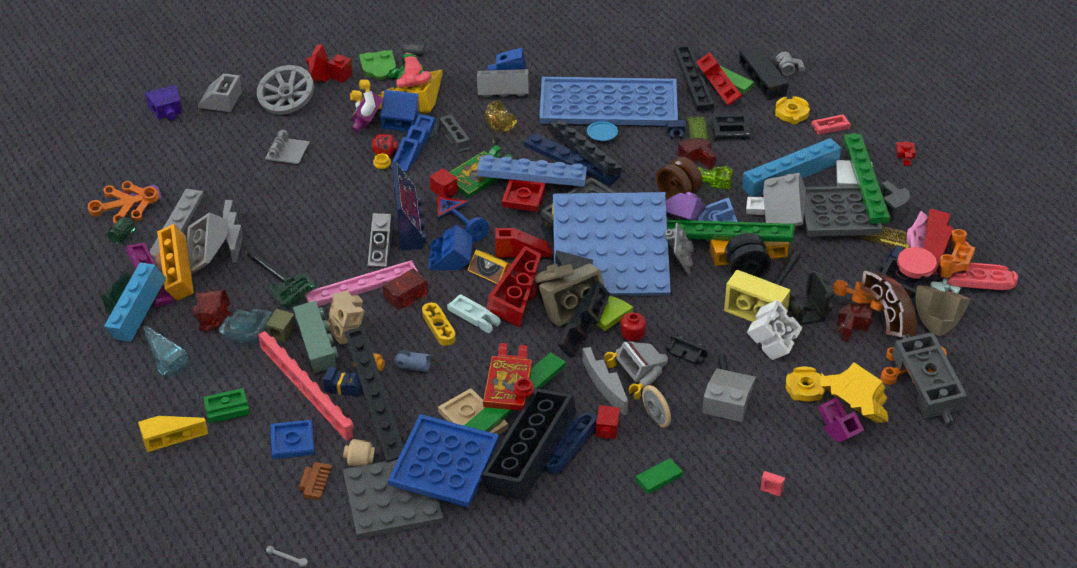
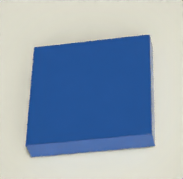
[270,420,315,459]

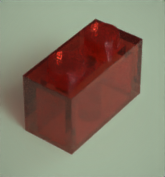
[383,268,428,311]

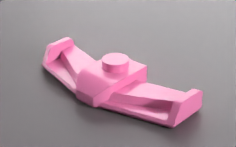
[907,211,928,249]

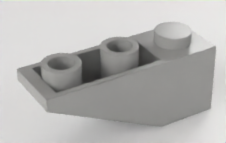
[368,213,394,267]

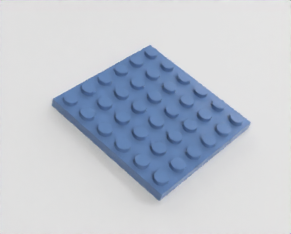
[553,192,670,296]

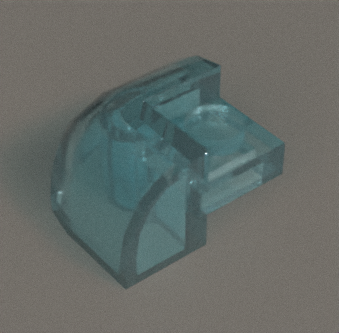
[219,308,272,343]

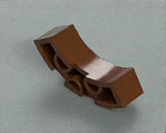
[861,270,917,337]

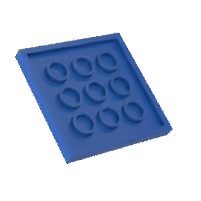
[388,414,499,507]

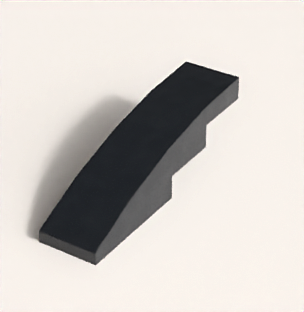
[558,281,610,357]

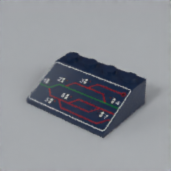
[392,161,426,251]

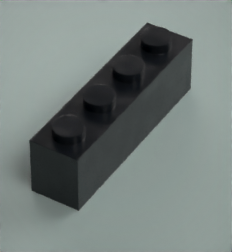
[739,46,789,100]

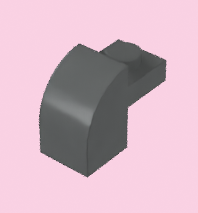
[881,180,910,221]

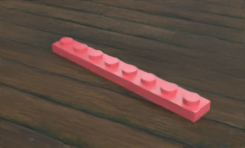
[258,331,354,441]

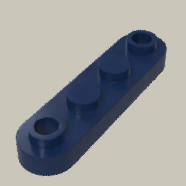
[544,412,597,473]

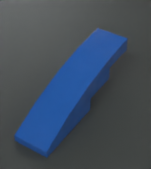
[391,114,436,172]

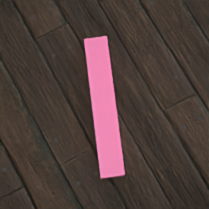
[304,260,419,306]

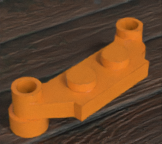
[940,229,975,278]

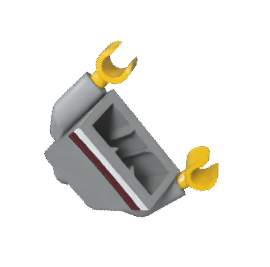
[604,342,668,399]

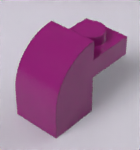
[818,397,864,442]

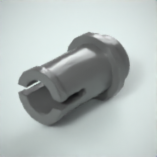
[403,43,425,56]

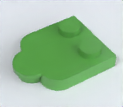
[359,50,396,80]

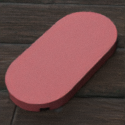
[940,263,1018,290]

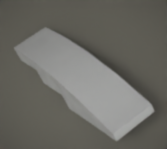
[223,200,243,263]
[583,347,628,415]

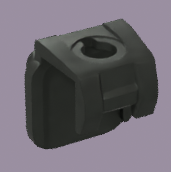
[788,271,835,324]

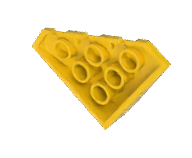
[378,70,443,114]

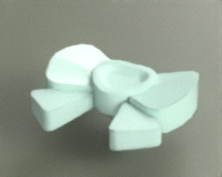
[930,279,960,294]

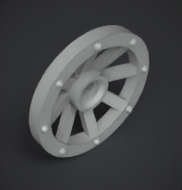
[257,65,314,115]

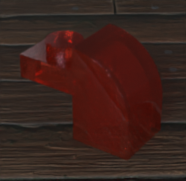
[678,138,717,170]
[837,303,873,342]

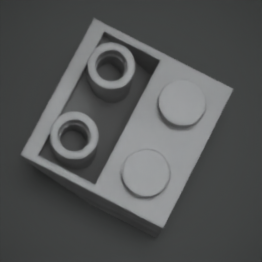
[198,74,242,112]

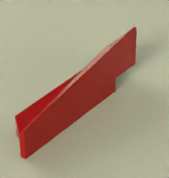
[924,209,954,276]

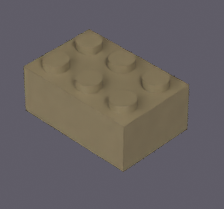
[539,263,609,327]

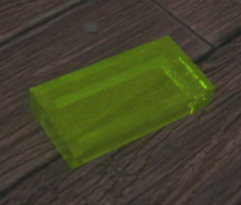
[687,117,708,143]

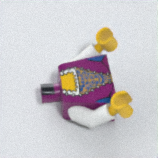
[350,80,383,133]

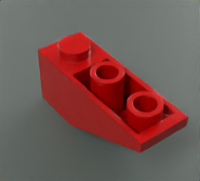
[495,228,552,258]

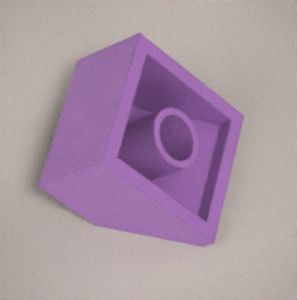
[666,192,705,221]

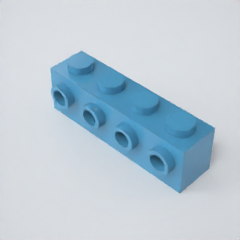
[104,263,166,342]

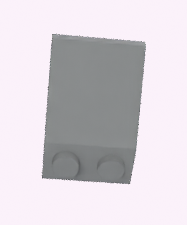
[763,173,806,226]
[187,212,229,274]
[702,368,756,422]

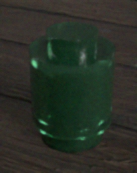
[108,217,135,243]

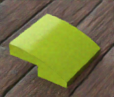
[596,296,633,331]

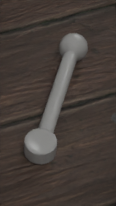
[266,546,308,567]

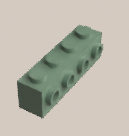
[293,300,339,374]

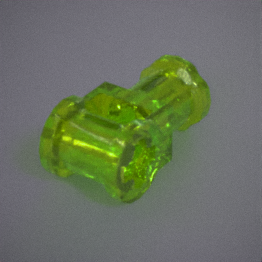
[698,166,734,190]

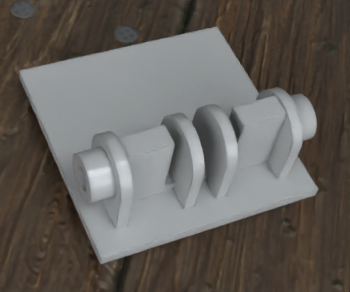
[265,130,310,164]
[665,223,693,274]

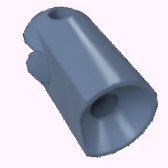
[394,350,431,372]

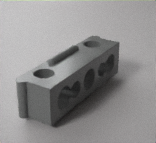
[439,114,471,153]

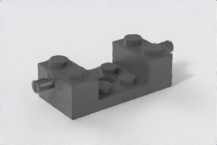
[892,332,967,426]

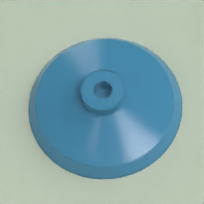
[587,121,618,142]

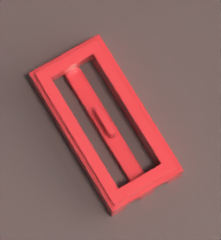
[811,114,851,135]

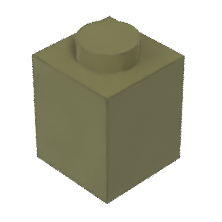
[266,309,296,342]

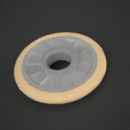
[642,385,671,428]

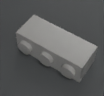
[477,69,529,97]

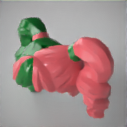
[387,53,432,88]

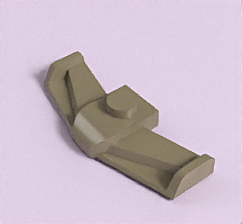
[535,264,574,283]

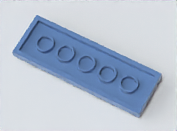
[476,155,587,187]

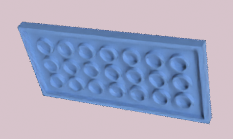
[539,77,678,126]

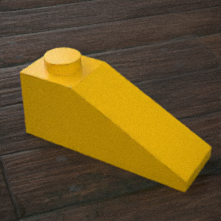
[138,416,208,452]

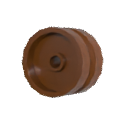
[656,157,703,199]

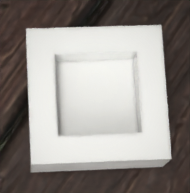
[746,197,765,215]

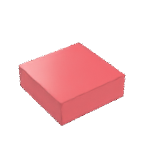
[760,471,785,496]

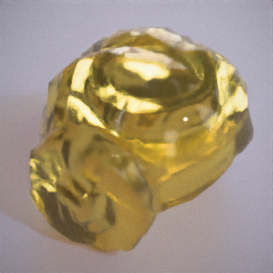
[485,100,517,131]

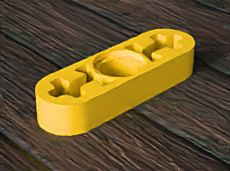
[422,303,456,346]

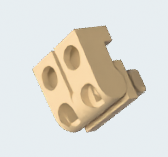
[327,291,364,344]

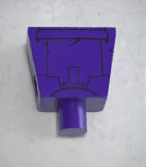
[145,84,182,120]

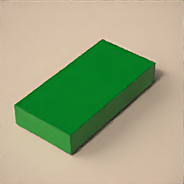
[636,458,683,494]

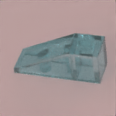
[143,326,190,378]

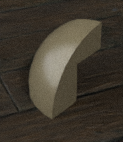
[916,286,970,336]

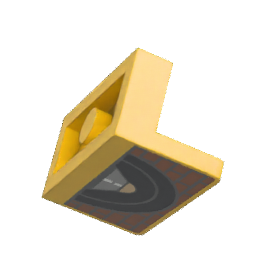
[468,250,511,284]

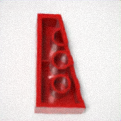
[486,246,541,327]

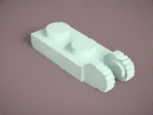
[447,294,501,333]

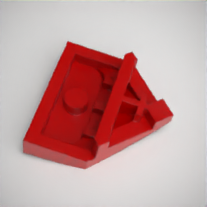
[306,44,330,82]

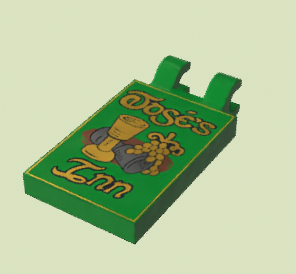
[449,145,514,198]

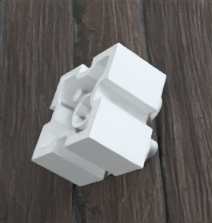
[747,300,802,360]

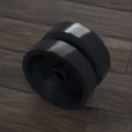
[725,233,771,278]

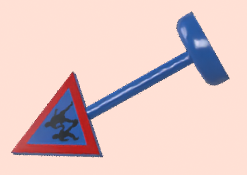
[437,196,489,242]

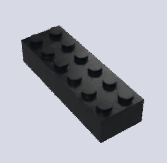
[482,388,577,500]

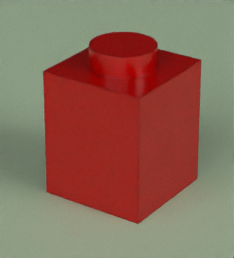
[328,54,353,83]
[429,169,458,198]
[596,405,620,439]

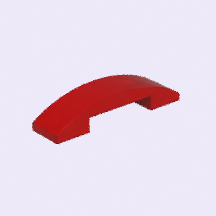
[696,52,742,106]

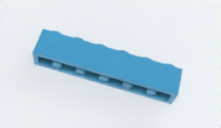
[742,138,841,197]

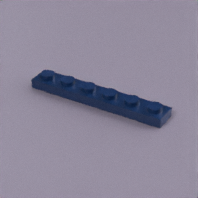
[524,133,620,186]

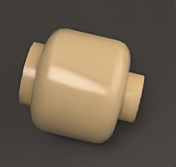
[343,439,375,467]

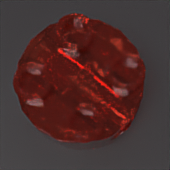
[193,290,232,331]

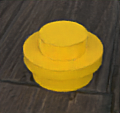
[373,153,391,169]

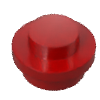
[514,378,534,397]

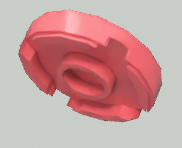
[897,247,937,278]

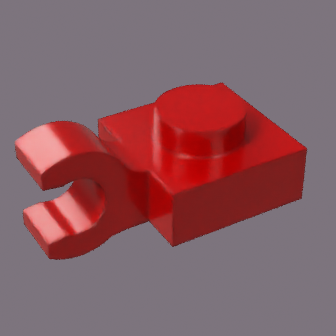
[896,142,916,166]

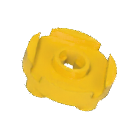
[775,96,810,125]
[785,366,826,402]

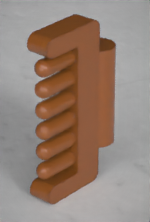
[298,462,332,500]

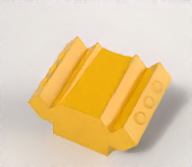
[820,363,889,423]

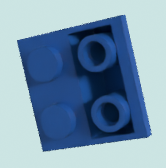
[380,90,420,132]
[429,225,473,270]

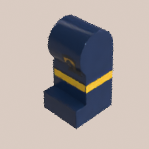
[323,366,362,397]

